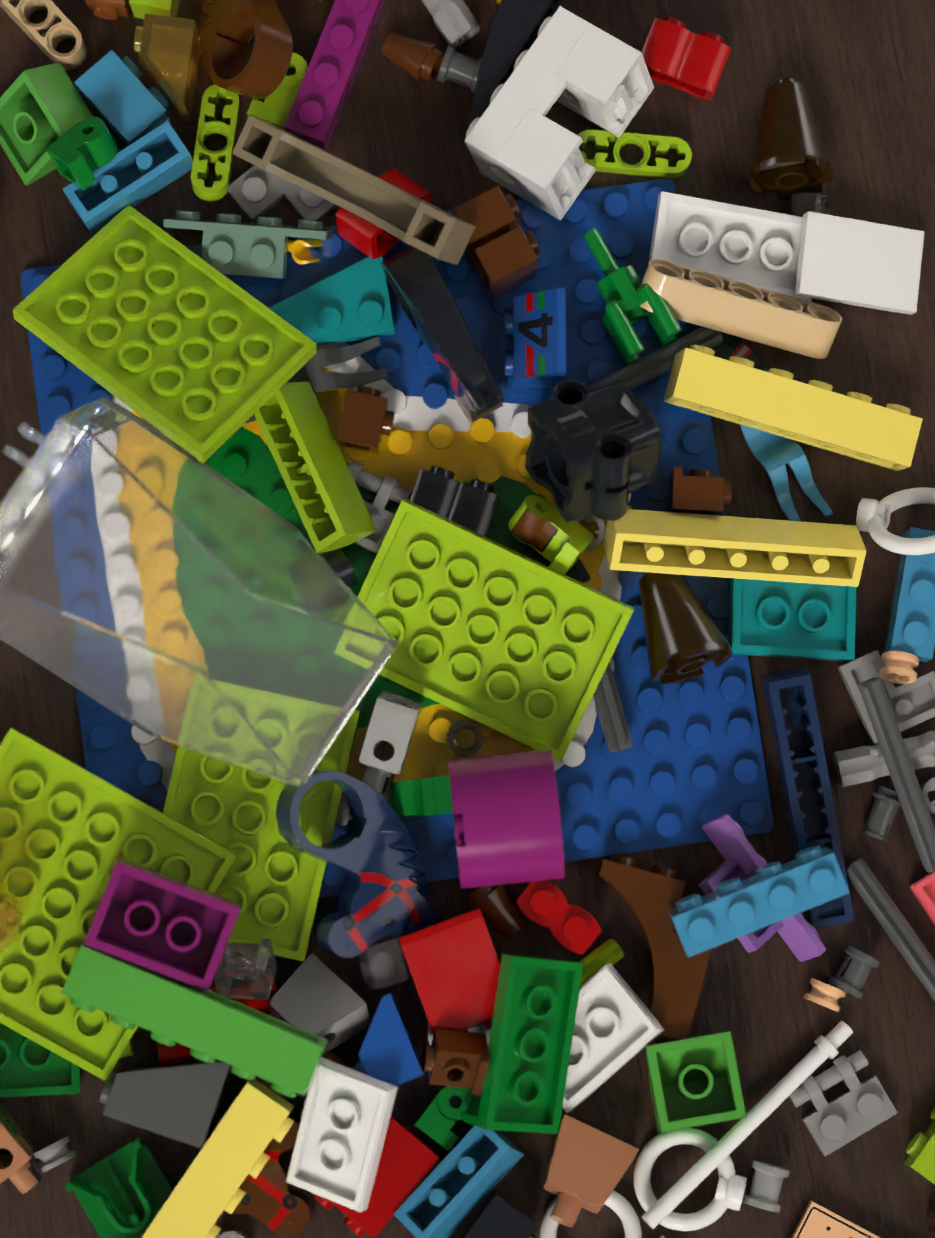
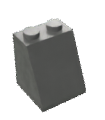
[99,1059,232,1149]

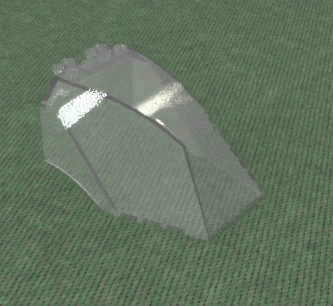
[0,396,399,788]

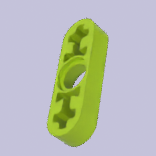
[191,84,240,202]
[578,129,692,178]

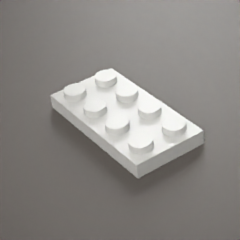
[648,191,812,302]

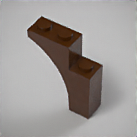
[597,853,712,1040]

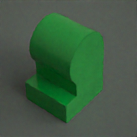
[46,117,118,191]
[389,775,453,818]
[414,1086,474,1151]

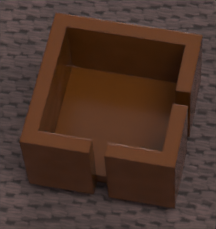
[453,186,541,300]

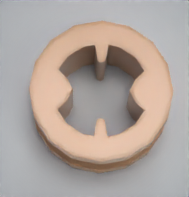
[879,651,919,684]
[803,978,846,1012]

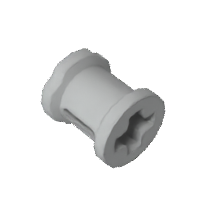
[742,1160,790,1213]

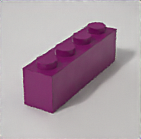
[284,0,385,151]

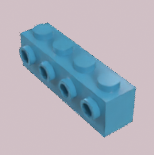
[668,845,850,958]

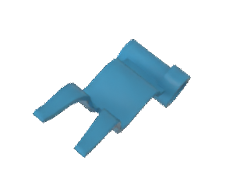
[739,368,833,521]

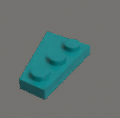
[269,256,395,347]

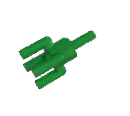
[583,228,682,365]

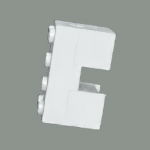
[464,6,654,221]

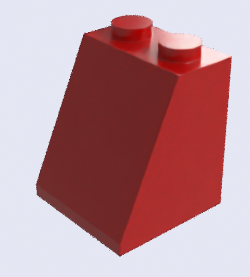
[398,908,500,1035]

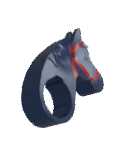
[276,769,444,958]

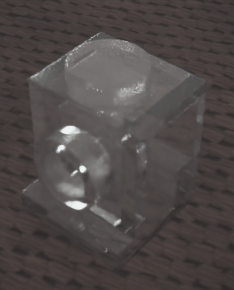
[213,938,277,1000]
[359,938,410,990]

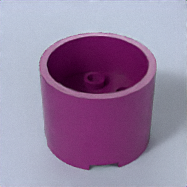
[448,750,565,888]

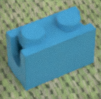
[74,50,170,147]

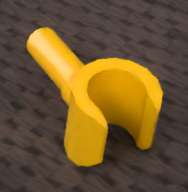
[287,238,323,264]

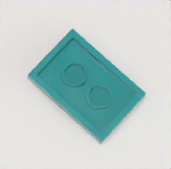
[728,578,856,662]

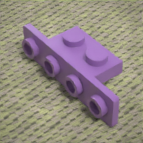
[699,814,826,962]

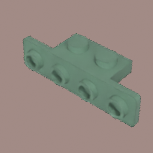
[163,210,334,279]

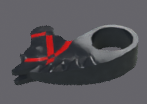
[381,246,505,423]

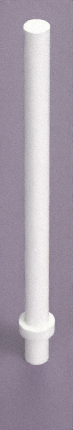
[642,1020,853,1229]

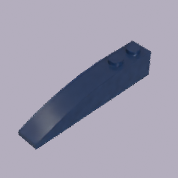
[761,667,855,929]

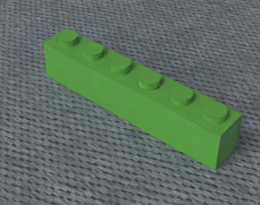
[61,943,329,1097]

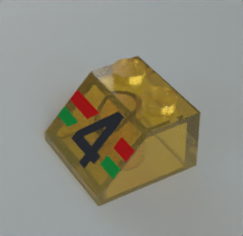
[134,14,201,124]

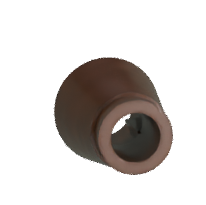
[381,32,445,83]
[466,885,526,938]

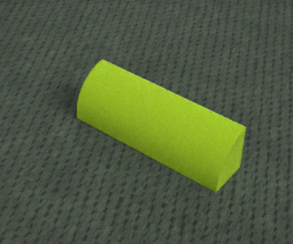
[254,381,377,553]

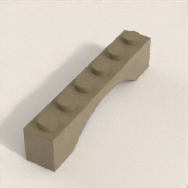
[232,115,476,265]

